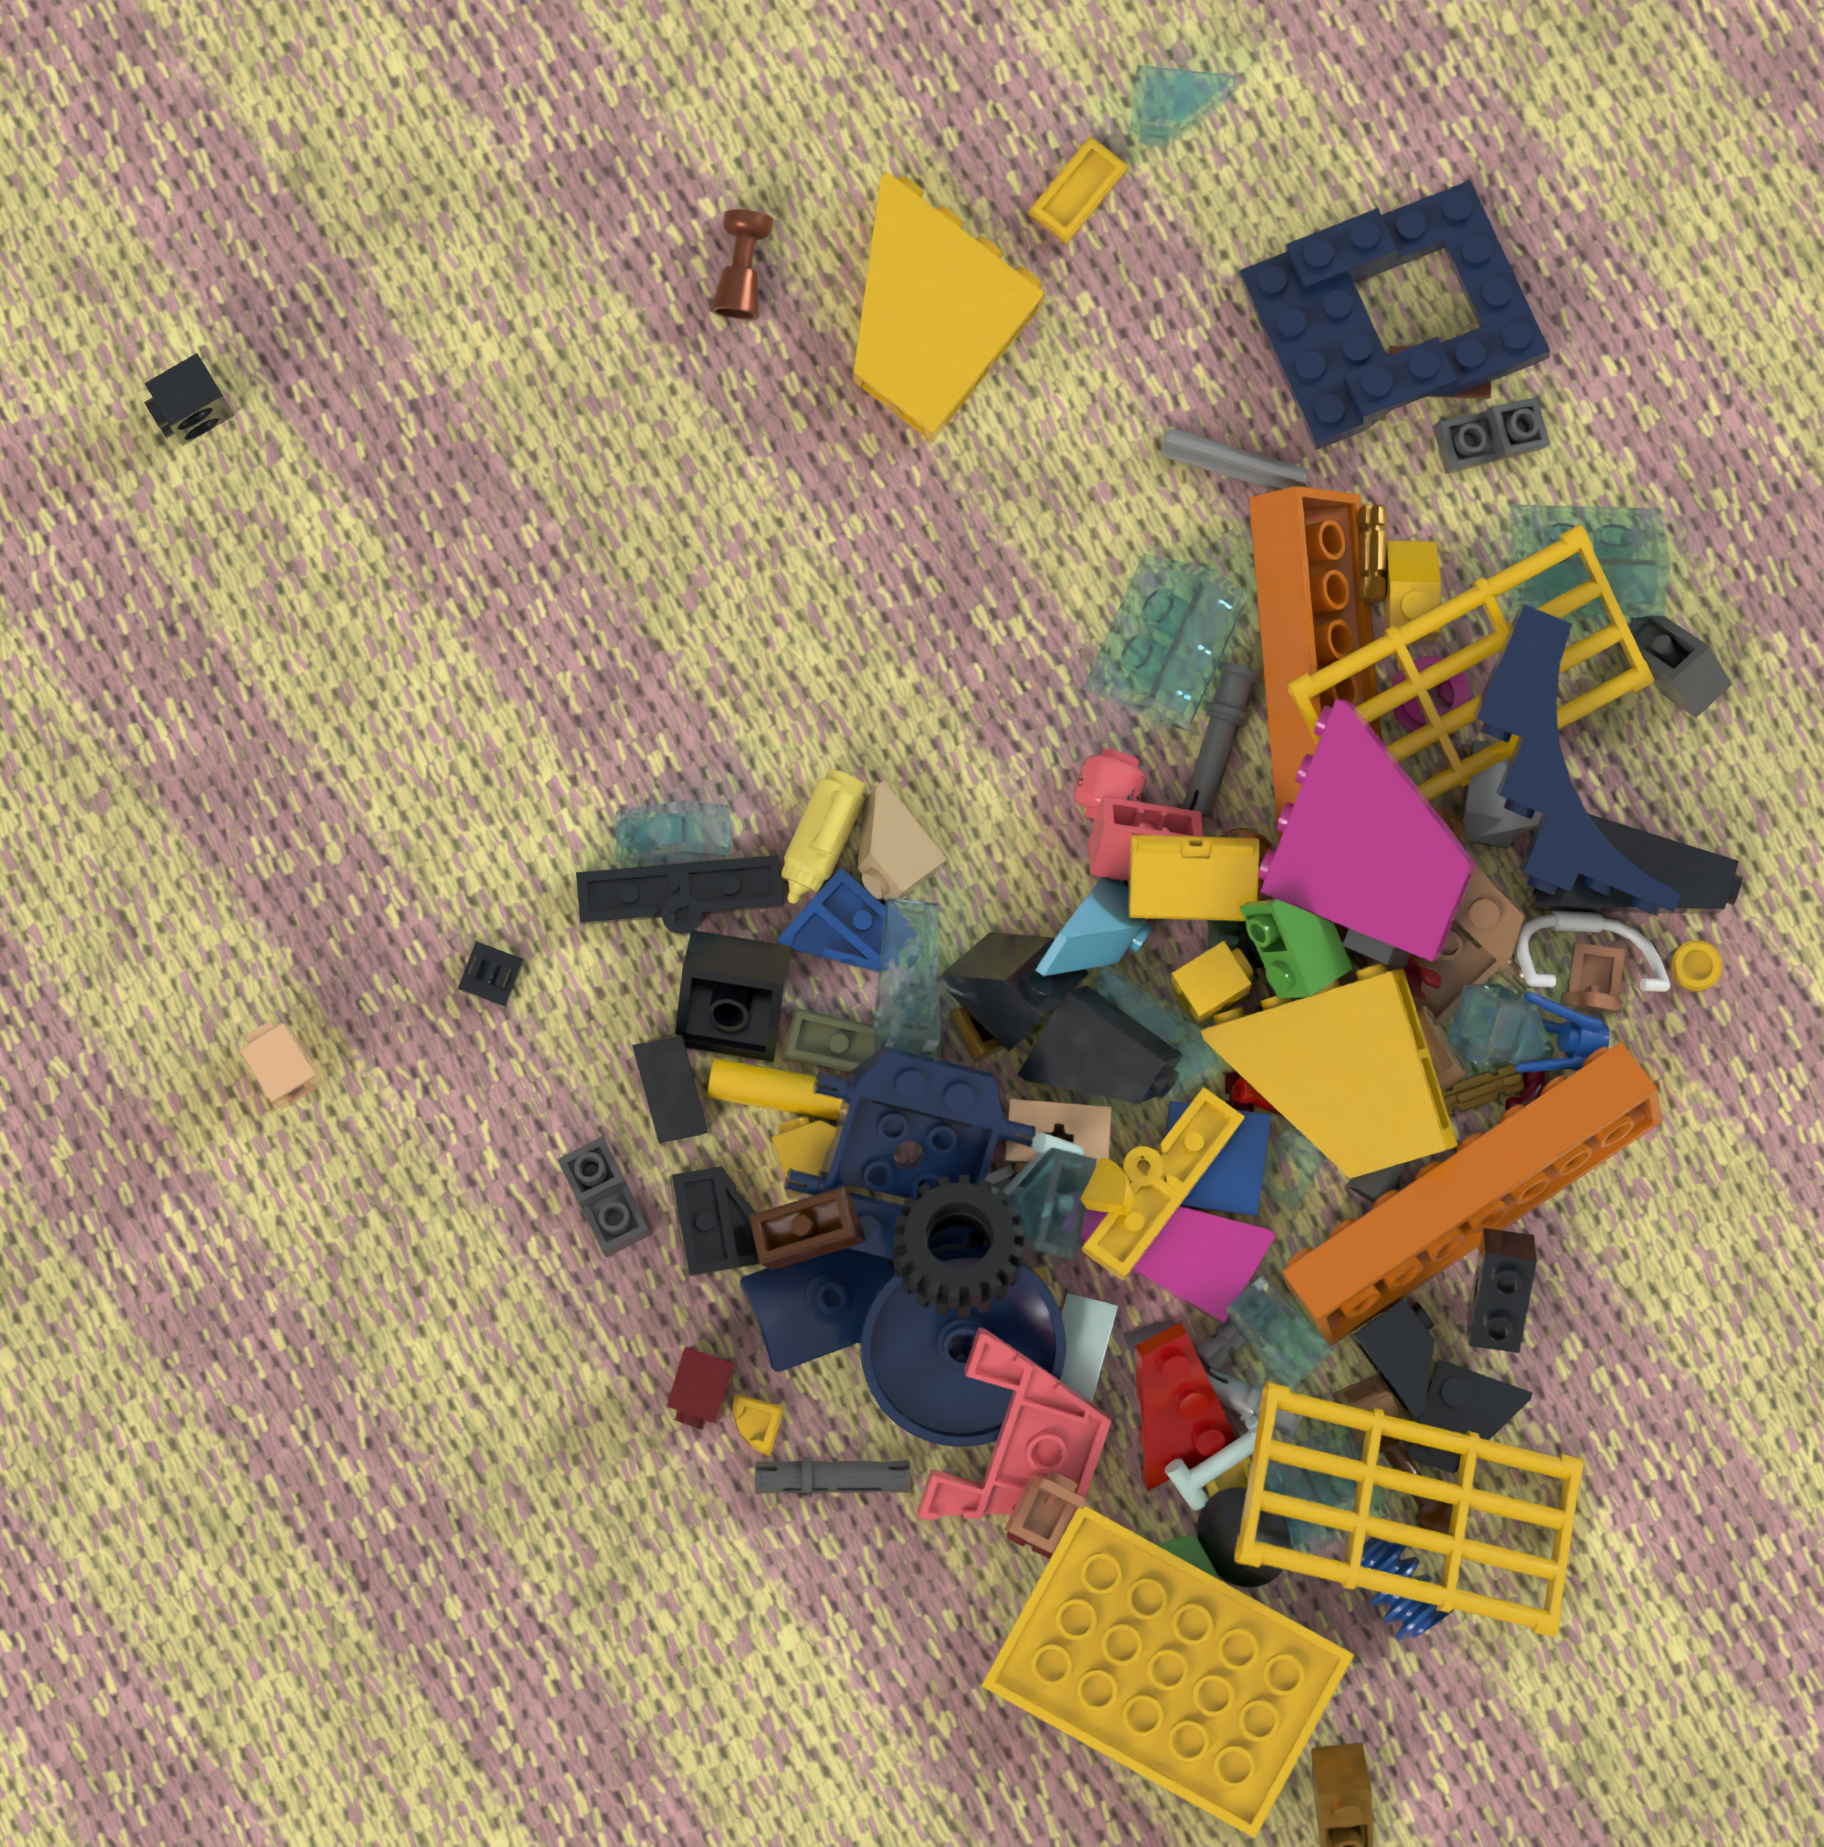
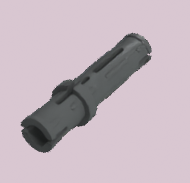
[755,1457,910,1498]

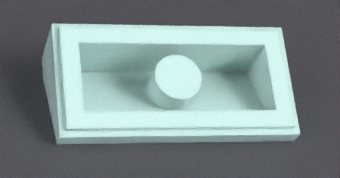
[1060,1293,1118,1402]

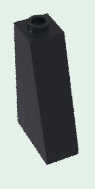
[1529,814,1743,914]

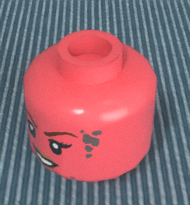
[1073,748,1147,822]

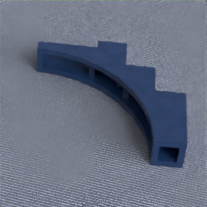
[1473,603,1682,916]

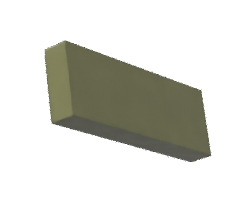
[783,1008,944,1073]

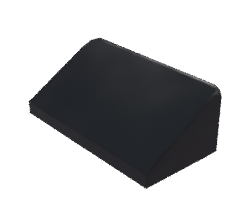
[632,1032,708,1143]

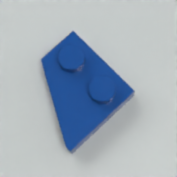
[776,868,917,974]

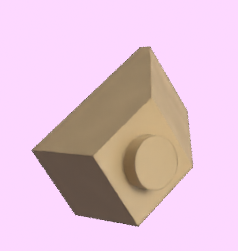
[857,780,947,908]

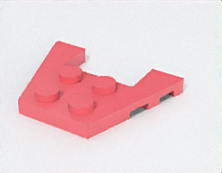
[917,1327,1112,1520]

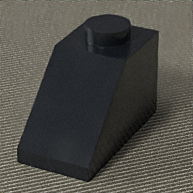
[1351,1298,1435,1419]

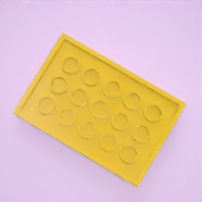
[981,1506,1354,1838]

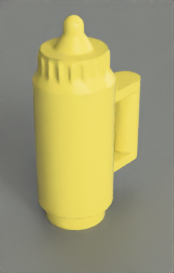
[780,768,866,904]

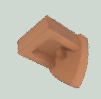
[1560,942,1626,1013]

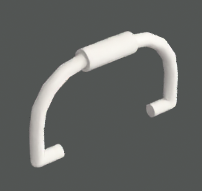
[1516,910,1670,992]

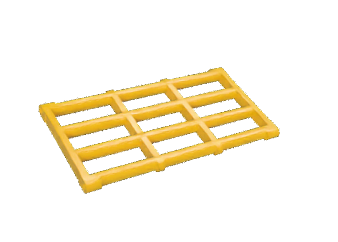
[1286,524,1654,801]
[1235,1382,1583,1637]

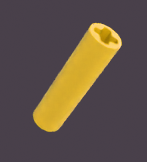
[707,1058,842,1121]

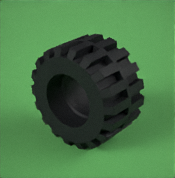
[893,1174,1025,1318]

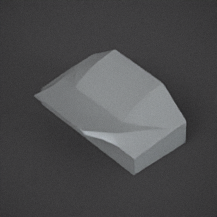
[1458,740,1542,849]

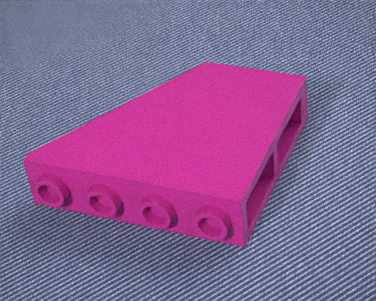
[1258,699,1477,962]

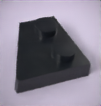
[669,1166,760,1277]
[1406,1359,1533,1474]

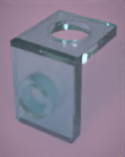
[1261,1128,1328,1210]

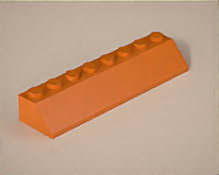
[1249,486,1382,842]
[1282,1042,1662,1349]

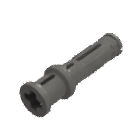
[1181,661,1263,818]

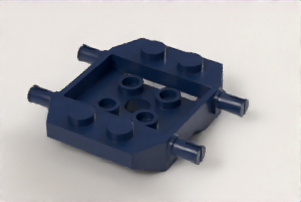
[784,1046,1036,1260]

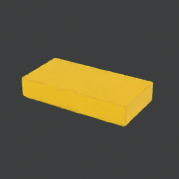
[1028,135,1129,245]

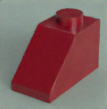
[667,1346,737,1430]

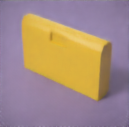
[1128,834,1259,921]

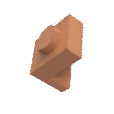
[1004,1471,1087,1554]

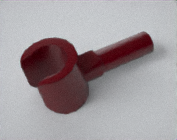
[1402,954,1441,1000]

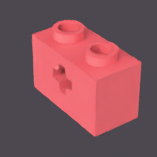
[1088,796,1204,881]

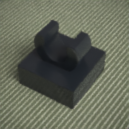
[458,941,525,1008]

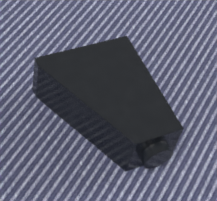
[1017,985,1183,1104]

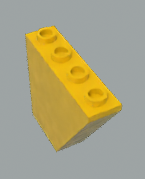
[853,171,1045,443]
[1200,963,1458,1179]

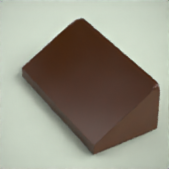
[749,1186,866,1270]

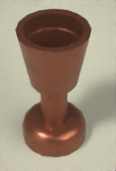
[710,209,773,320]

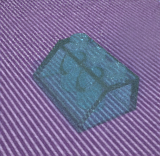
[1509,505,1670,618]
[1083,553,1249,731]

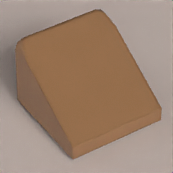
[1332,1374,1402,1444]

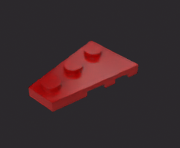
[1134,1323,1236,1491]

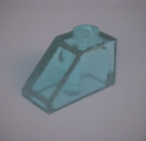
[1129,65,1237,146]
[1008,1148,1097,1260]
[1224,1275,1334,1392]

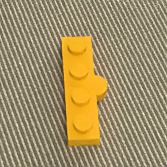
[1082,1087,1245,1281]

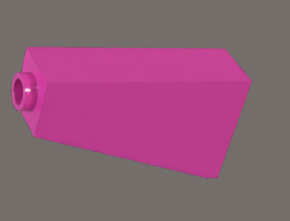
[1061,1189,1277,1325]

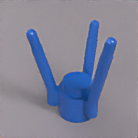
[1481,991,1610,1073]

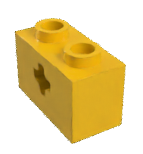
[1170,941,1254,1030]

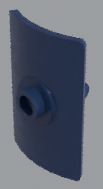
[740,1248,892,1372]

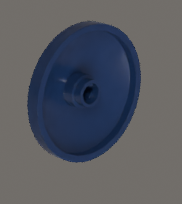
[860,1243,1066,1447]

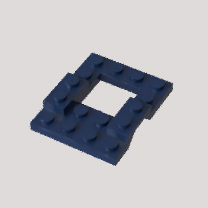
[1239,180,1550,450]

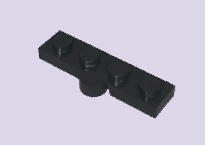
[576,855,783,936]

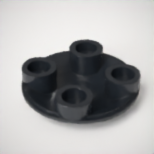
[1197,1487,1294,1587]

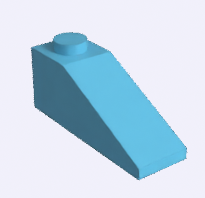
[1036,877,1153,976]

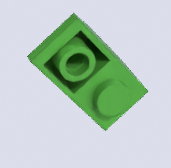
[1239,899,1353,999]

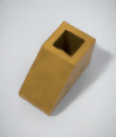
[1311,1742,1373,1847]

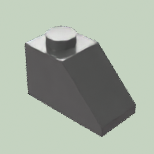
[1616,606,1732,718]

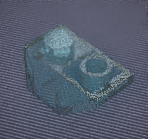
[616,800,730,861]
[1447,984,1554,1066]

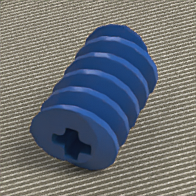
[1359,1538,1454,1641]

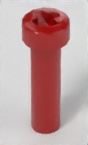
[1231,1078,1285,1118]

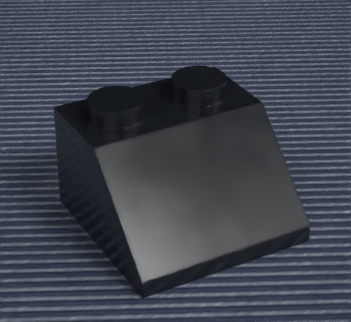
[675,930,792,1062]
[936,932,1089,1052]

